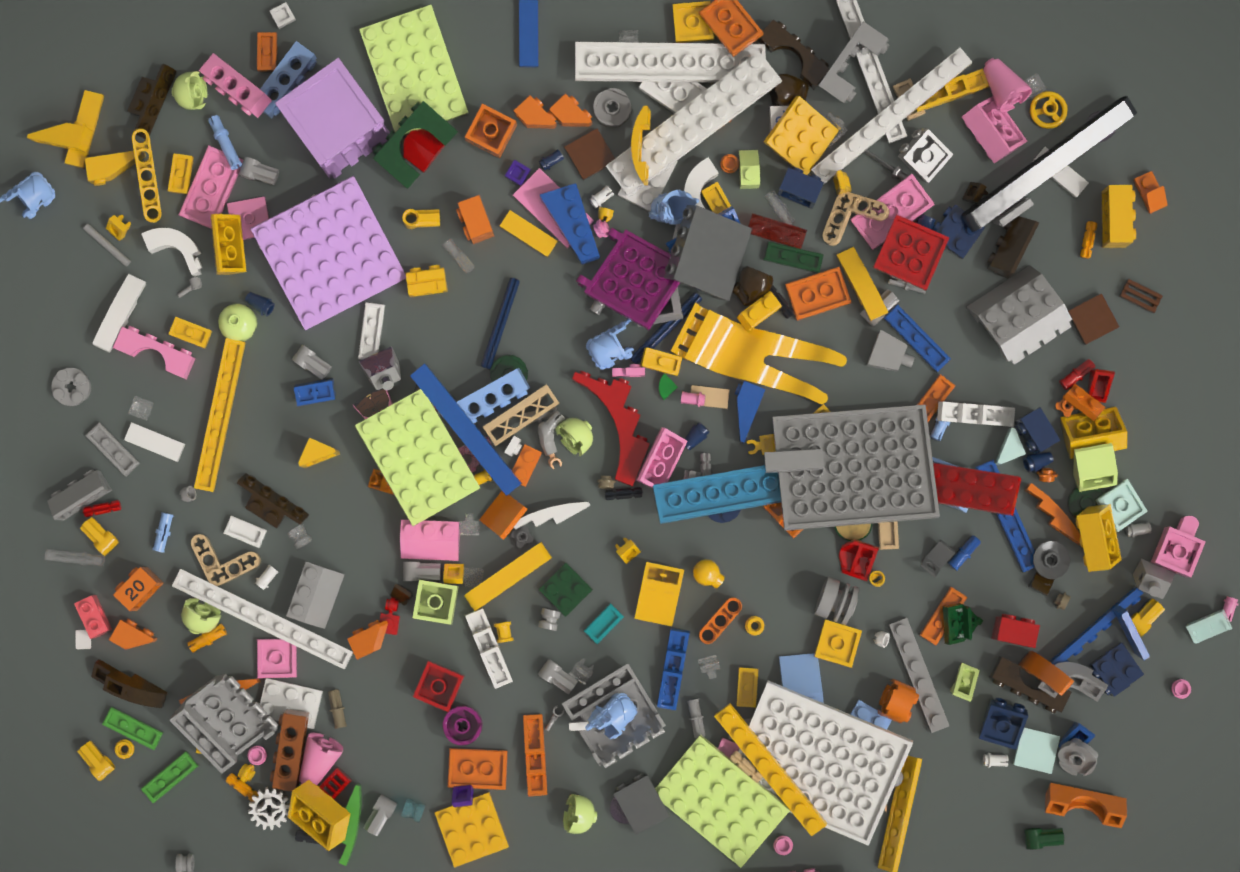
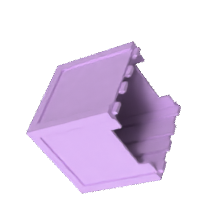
[275,58,390,179]

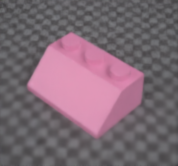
[962,96,1028,163]
[636,427,687,489]
[400,520,460,561]

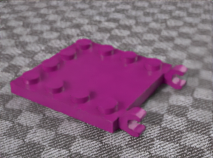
[576,228,680,330]

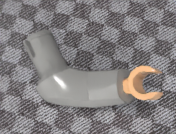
[538,410,565,469]

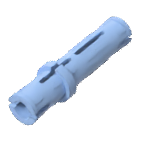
[208,115,242,170]

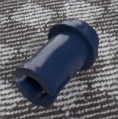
[539,149,564,171]

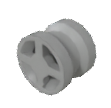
[176,854,194,872]

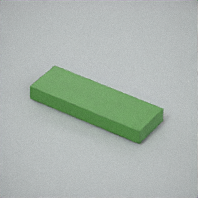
[102,707,164,750]
[141,751,199,803]

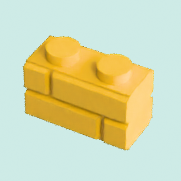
[406,265,448,297]
[737,291,782,332]

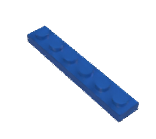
[1049,587,1143,665]

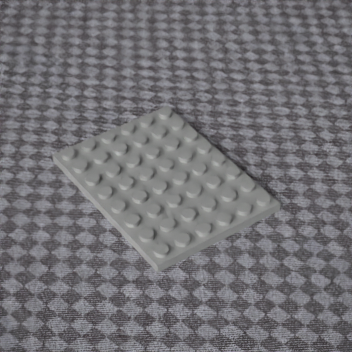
[772,405,940,531]

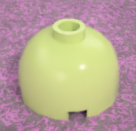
[172,71,207,110]
[218,303,257,341]
[555,418,593,457]
[181,598,221,634]
[563,794,597,834]

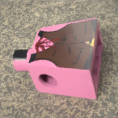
[353,388,393,419]

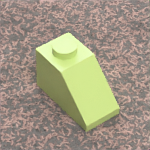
[739,150,760,189]

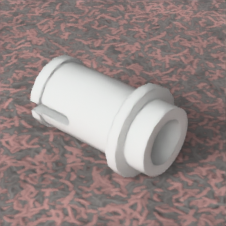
[589,185,614,209]
[255,565,279,590]
[983,753,1008,768]

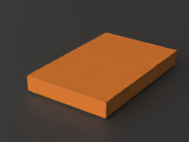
[699,0,764,57]
[785,266,852,321]
[448,748,508,790]

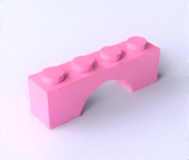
[113,326,196,380]

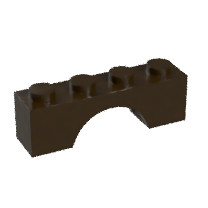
[757,19,830,90]
[989,656,1072,714]

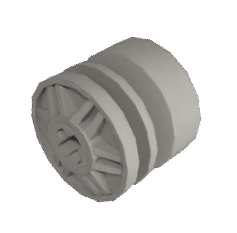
[814,576,859,625]

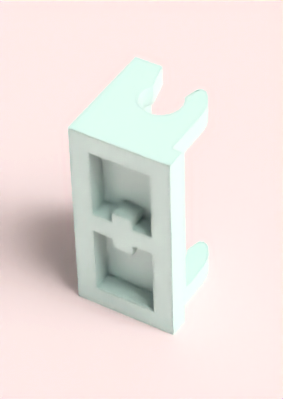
[1186,609,1232,644]

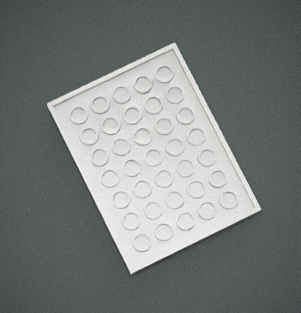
[736,680,913,846]

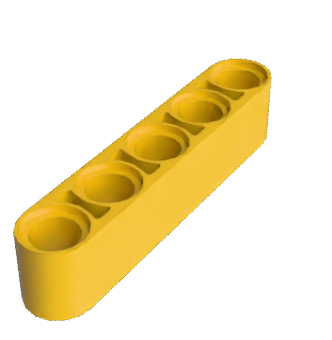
[131,128,161,223]
[464,542,552,611]

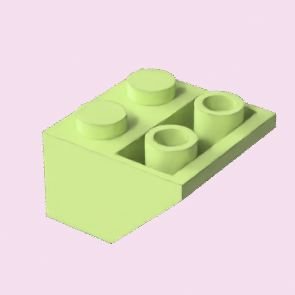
[1073,443,1118,492]

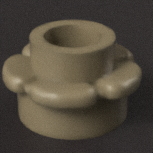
[597,476,616,489]
[1054,592,1071,610]

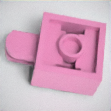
[1151,516,1206,577]

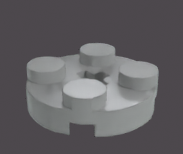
[593,88,631,127]
[51,368,91,406]
[1058,738,1098,776]

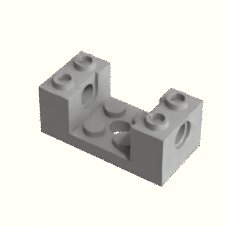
[819,21,890,103]

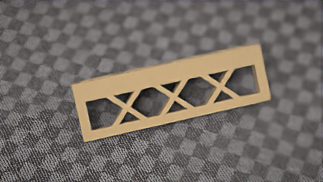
[483,384,560,446]

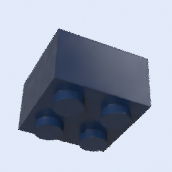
[777,167,824,209]
[1014,407,1060,454]

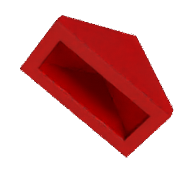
[1087,369,1115,403]

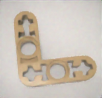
[822,192,890,246]
[191,534,261,586]

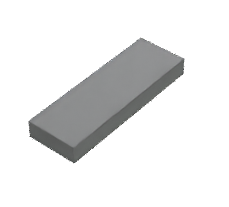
[85,422,140,477]
[764,449,824,473]

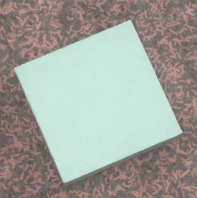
[1095,479,1148,532]
[1013,728,1060,774]

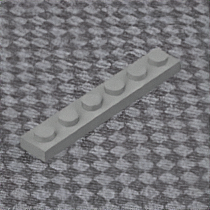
[889,618,949,733]

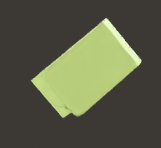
[950,663,980,702]

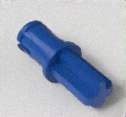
[948,536,981,571]

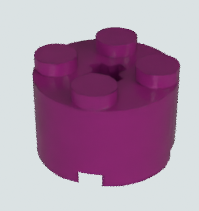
[443,705,483,745]

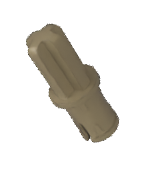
[328,689,347,729]

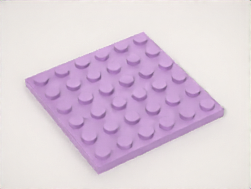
[251,175,406,330]

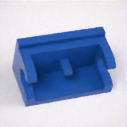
[294,378,336,406]

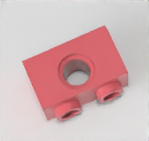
[74,595,112,639]

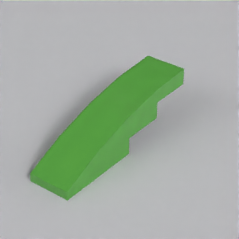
[339,783,362,866]

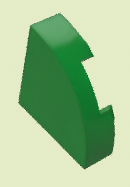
[659,374,678,400]

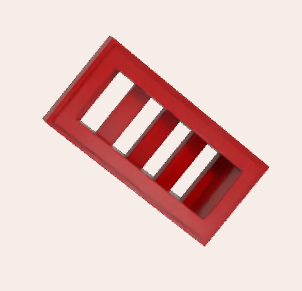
[320,767,352,799]

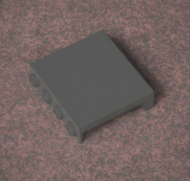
[664,205,752,301]

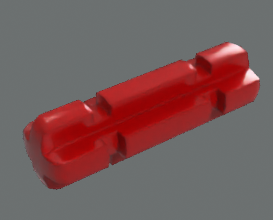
[83,500,121,517]

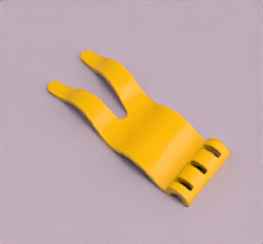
[671,303,847,404]

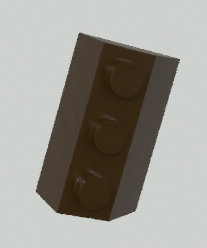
[987,216,1039,279]

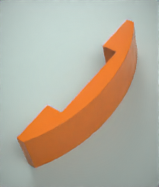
[1018,651,1074,696]

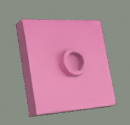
[227,197,269,240]

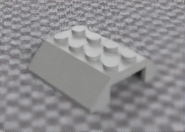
[967,265,1072,365]
[562,664,666,768]
[169,674,278,774]

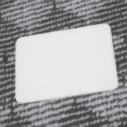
[75,630,91,649]

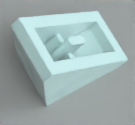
[995,428,1026,465]

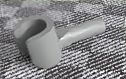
[178,277,202,298]
[545,705,564,731]

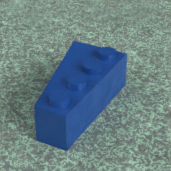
[540,183,600,265]

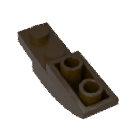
[91,659,168,708]

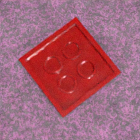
[873,214,949,291]

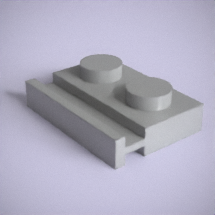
[992,197,1034,227]

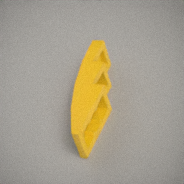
[916,68,989,112]
[836,247,888,321]

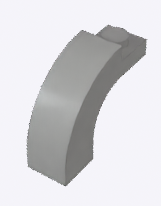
[1038,662,1108,702]

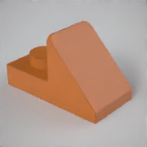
[1133,171,1168,214]

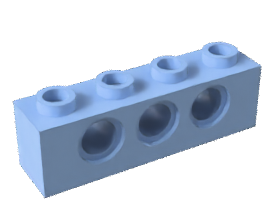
[260,41,317,119]
[457,368,530,423]

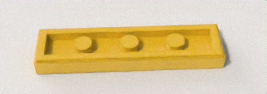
[65,90,104,169]

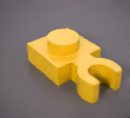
[746,434,776,455]

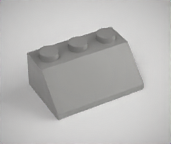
[47,469,112,521]
[286,561,345,629]

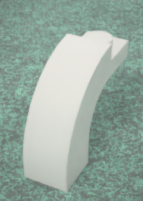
[684,157,719,208]
[142,228,202,277]

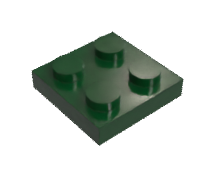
[539,563,593,617]

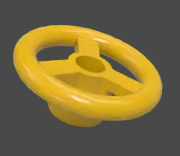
[1030,91,1068,129]

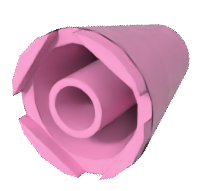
[983,58,1032,112]
[299,732,343,785]

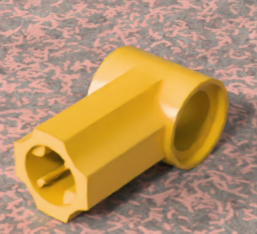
[402,209,440,229]
[80,517,119,556]
[1131,598,1165,637]
[77,741,115,781]

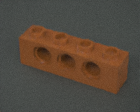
[270,709,309,792]

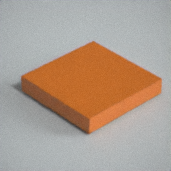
[479,491,527,539]

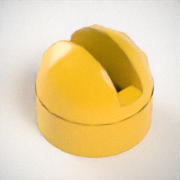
[598,207,614,222]
[869,571,885,587]

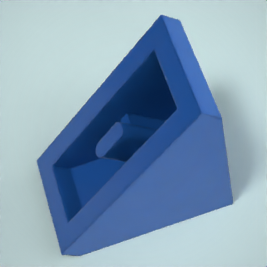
[1058,722,1095,748]

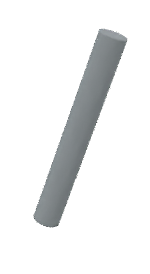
[83,224,131,267]

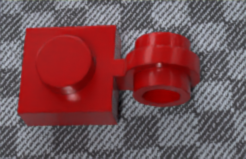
[379,597,400,635]

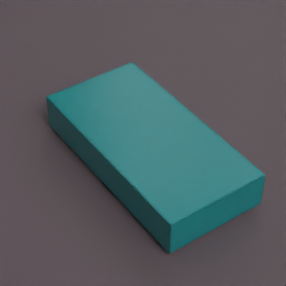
[584,603,624,644]

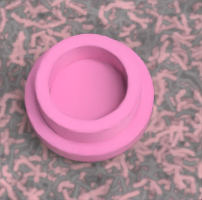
[593,219,610,238]
[1171,679,1191,699]
[247,746,267,765]
[773,835,793,855]

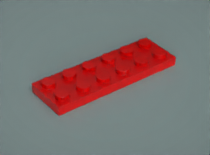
[933,463,1021,516]

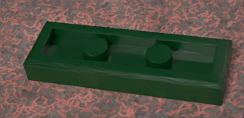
[763,241,824,273]

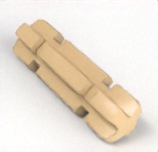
[730,751,763,783]

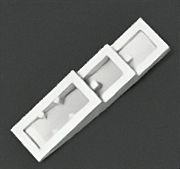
[92,274,146,353]
[937,402,1015,427]
[514,502,590,530]
[465,607,513,689]

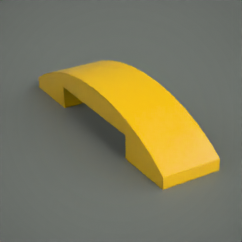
[631,106,651,186]

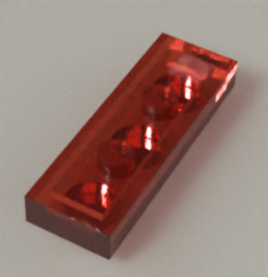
[748,213,807,249]

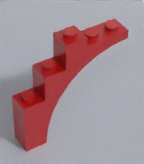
[572,370,650,487]

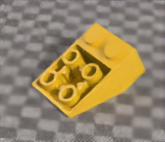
[634,562,684,626]

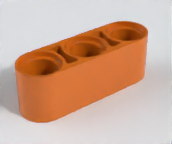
[699,598,742,644]

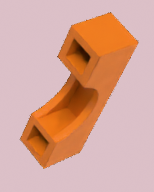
[1045,783,1127,828]

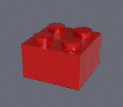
[991,614,1040,648]
[413,661,465,712]

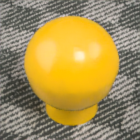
[693,559,725,589]

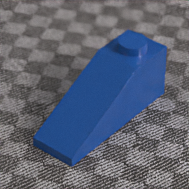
[735,381,766,444]

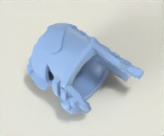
[0,172,55,219]
[648,189,699,225]
[586,319,634,370]
[585,693,637,740]

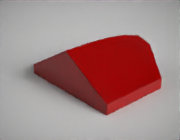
[404,129,445,173]
[839,539,879,581]

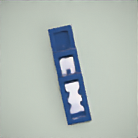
[657,628,690,710]

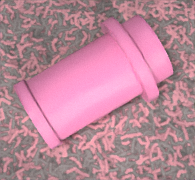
[681,391,705,407]
[1223,596,1239,622]

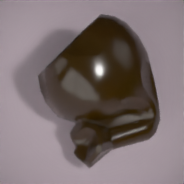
[769,73,809,106]
[732,266,773,306]

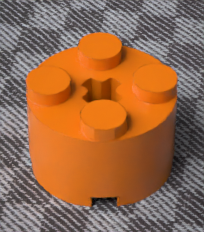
[878,679,919,723]

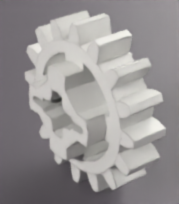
[248,787,290,830]

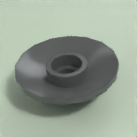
[1033,541,1070,579]

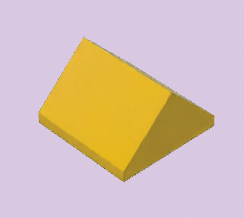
[298,438,340,468]

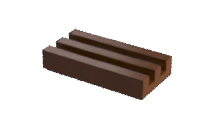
[1119,279,1163,313]

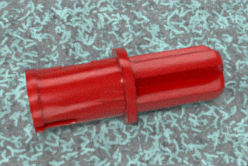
[1059,359,1095,391]

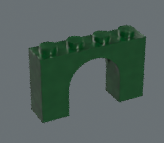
[373,101,458,189]

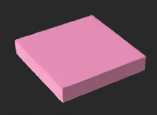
[257,639,297,678]

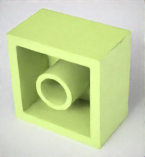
[413,580,459,625]

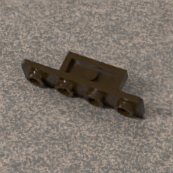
[127,64,177,139]
[237,473,309,529]

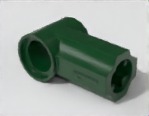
[1024,828,1065,850]

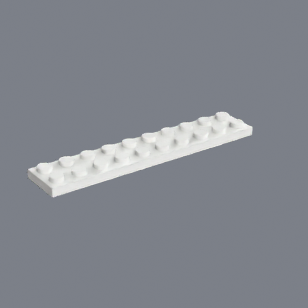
[575,42,766,82]
[606,51,782,197]

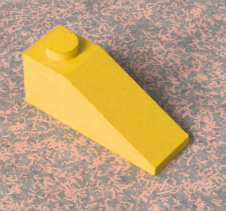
[27,121,92,153]
[85,151,146,186]

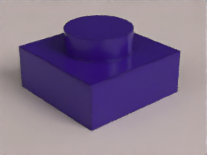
[505,160,531,186]
[452,785,474,807]

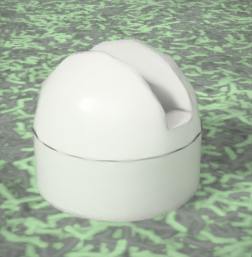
[873,631,890,648]

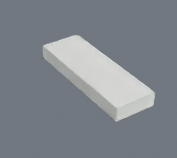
[1032,147,1089,198]
[358,302,385,360]
[124,422,185,462]

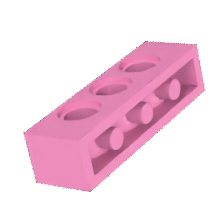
[199,53,272,118]

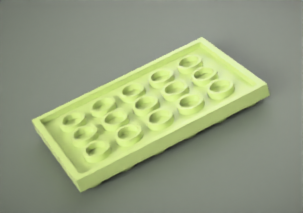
[359,5,469,135]
[355,389,480,527]
[655,734,790,868]

